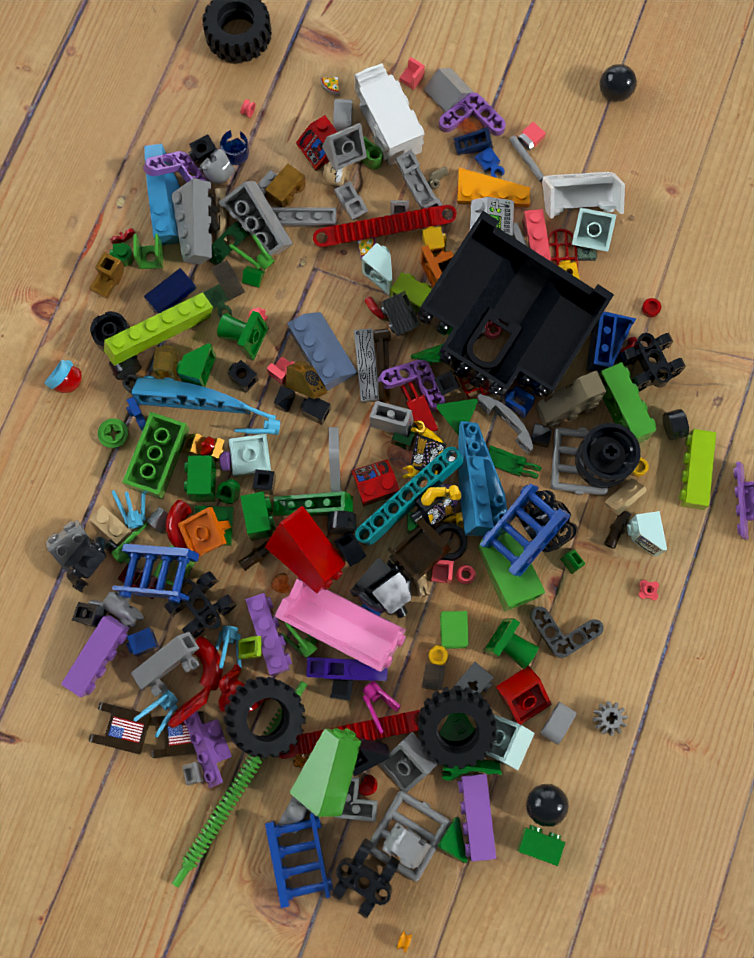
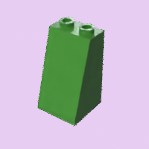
[477,531,545,612]
[289,728,361,817]

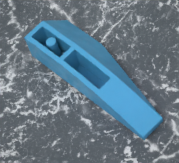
[458,421,507,536]

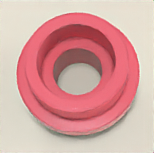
[456,565,476,584]

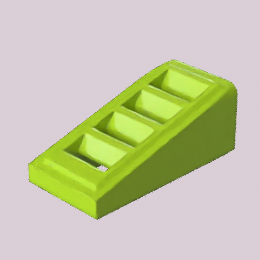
[238,636,261,660]

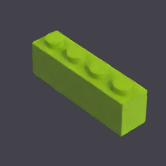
[390,272,432,312]
[679,429,716,510]

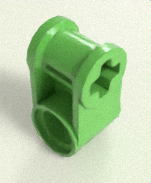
[360,136,383,170]

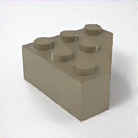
[535,370,606,428]

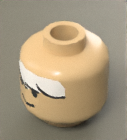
[323,162,350,186]

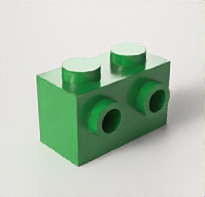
[516,825,566,866]

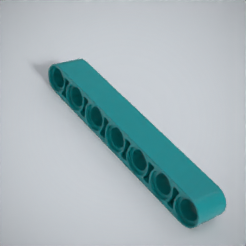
[355,447,463,546]

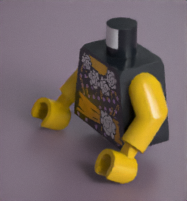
[403,421,455,481]
[410,480,464,528]

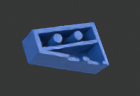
[586,311,636,373]

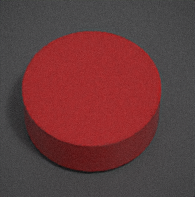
[642,298,661,318]

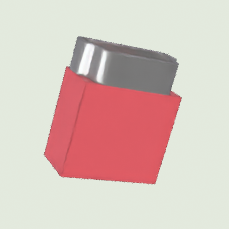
[517,122,546,150]

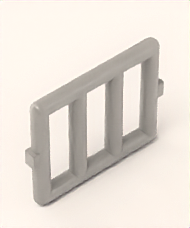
[551,427,608,495]
[369,791,451,882]

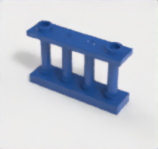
[480,483,571,577]
[112,544,199,603]
[265,812,334,908]

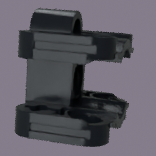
[616,333,686,392]
[517,490,578,552]
[164,571,237,639]
[331,838,400,919]

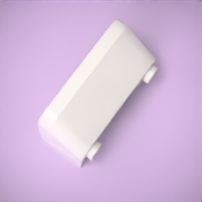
[543,172,625,218]

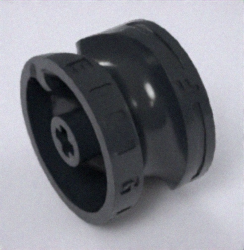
[575,423,641,489]

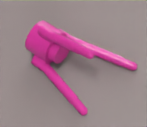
[362,681,401,733]

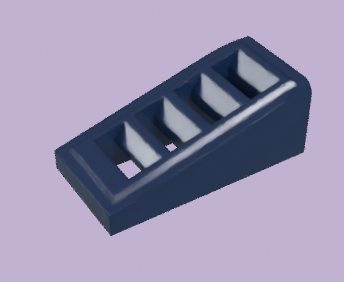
[453,127,494,156]

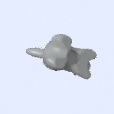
[89,591,144,628]

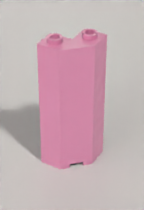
[275,578,406,672]

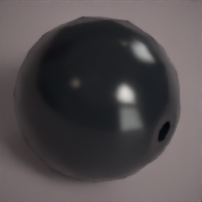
[599,64,637,102]
[526,784,569,827]

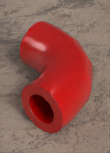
[165,500,192,548]
[193,636,223,691]

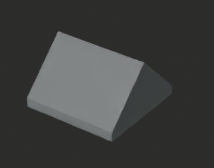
[424,68,474,113]
[322,123,367,171]

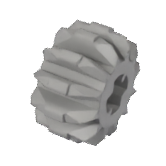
[593,701,628,736]

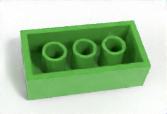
[599,362,656,444]
[122,412,190,500]

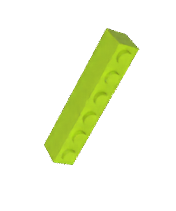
[104,292,213,366]

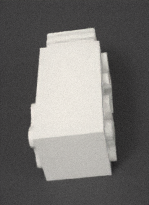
[355,63,425,166]

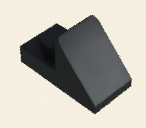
[72,602,107,627]
[353,739,390,776]

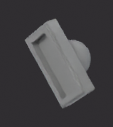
[278,796,309,834]

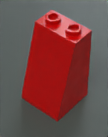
[265,506,346,594]

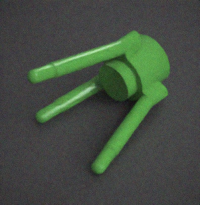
[229,235,275,270]
[111,522,149,564]
[280,623,318,658]

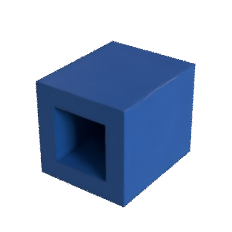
[126,627,159,657]

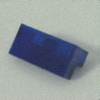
[144,268,196,314]

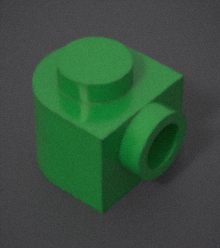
[109,243,134,266]
[215,479,241,504]

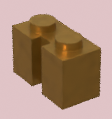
[265,163,306,207]

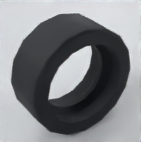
[435,523,468,561]

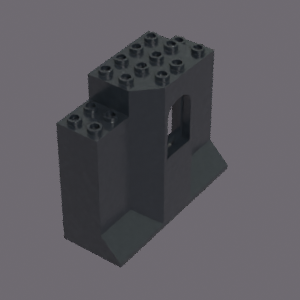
[417,211,614,397]

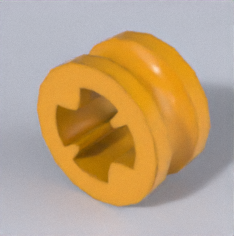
[396,931,412,953]

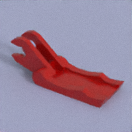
[401,382,438,432]

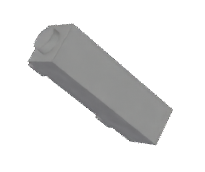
[131,632,200,697]

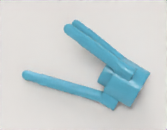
[234,405,280,435]
[112,490,146,529]
[215,626,242,669]
[134,690,179,737]

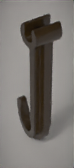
[373,329,391,403]

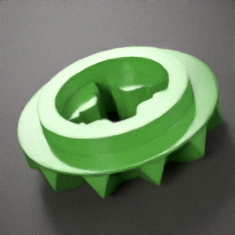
[98,418,129,448]

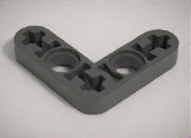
[530,607,603,658]

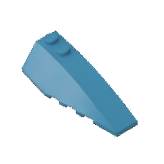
[144,144,180,245]
[131,376,251,414]

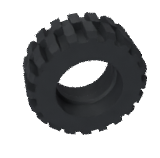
[202,0,272,63]
[224,676,306,759]
[418,686,497,769]

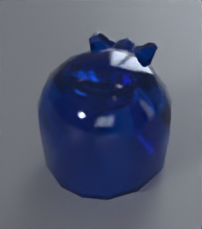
[220,130,250,166]

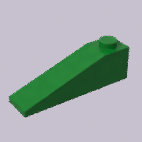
[273,491,353,516]

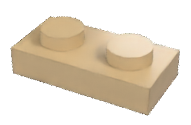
[604,478,647,515]
[90,505,132,546]

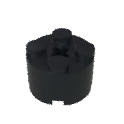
[90,311,130,353]

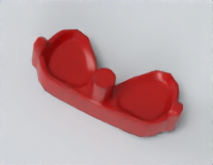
[110,228,135,244]

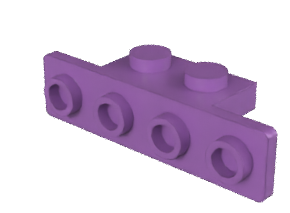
[734,462,754,540]
[184,711,232,788]

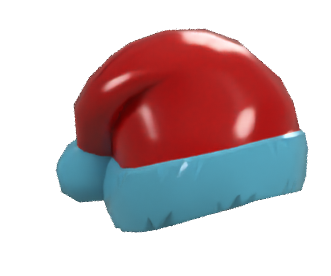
[44,360,82,393]

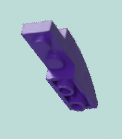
[306,657,388,681]

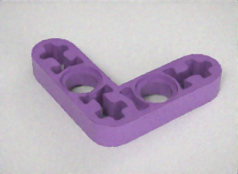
[439,93,506,136]
[143,151,210,192]
[378,359,445,412]

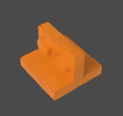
[420,245,454,288]
[178,507,231,557]

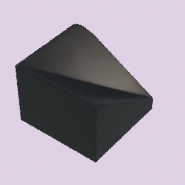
[274,386,296,413]
[531,423,552,448]

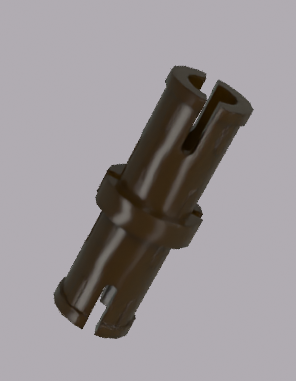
[604,511,631,549]
[238,540,271,571]

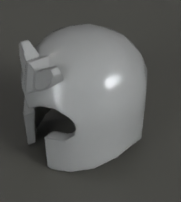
[198,149,236,184]

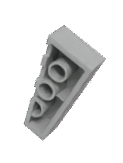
[171,178,212,265]
[218,181,293,255]

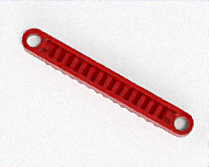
[313,205,457,248]
[279,710,420,759]

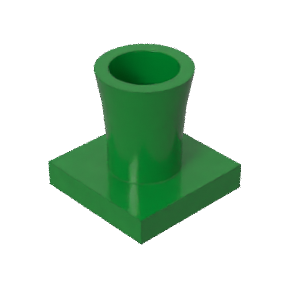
[217,311,269,361]
[483,618,539,669]

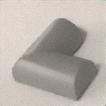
[335,777,378,822]

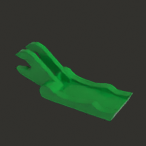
[489,445,542,479]
[441,759,502,781]

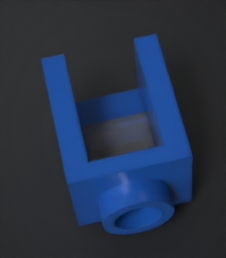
[504,386,535,419]

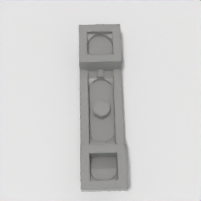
[395,150,447,216]
[476,394,533,455]

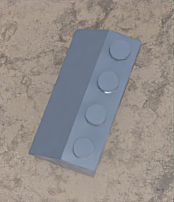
[287,312,358,391]

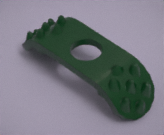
[209,221,250,265]

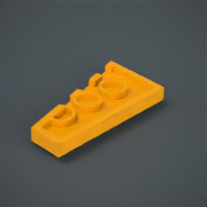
[457,167,530,207]

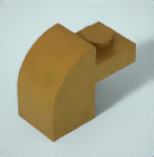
[90,252,124,299]
[183,433,224,462]

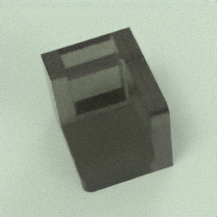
[421,663,445,691]

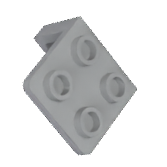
[46,520,88,572]

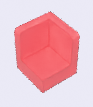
[399,57,425,90]
[266,357,295,385]
[431,560,454,584]

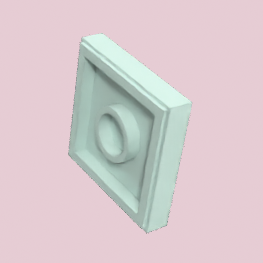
[229,434,271,477]

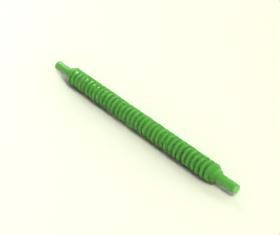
[172,680,308,888]

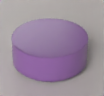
[220,451,231,471]

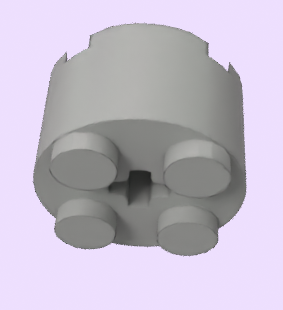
[383,822,432,869]

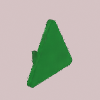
[411,343,444,365]
[436,398,478,436]
[439,713,475,741]
[439,817,468,863]

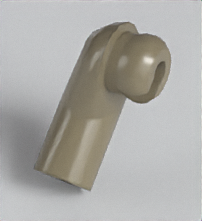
[428,167,449,190]

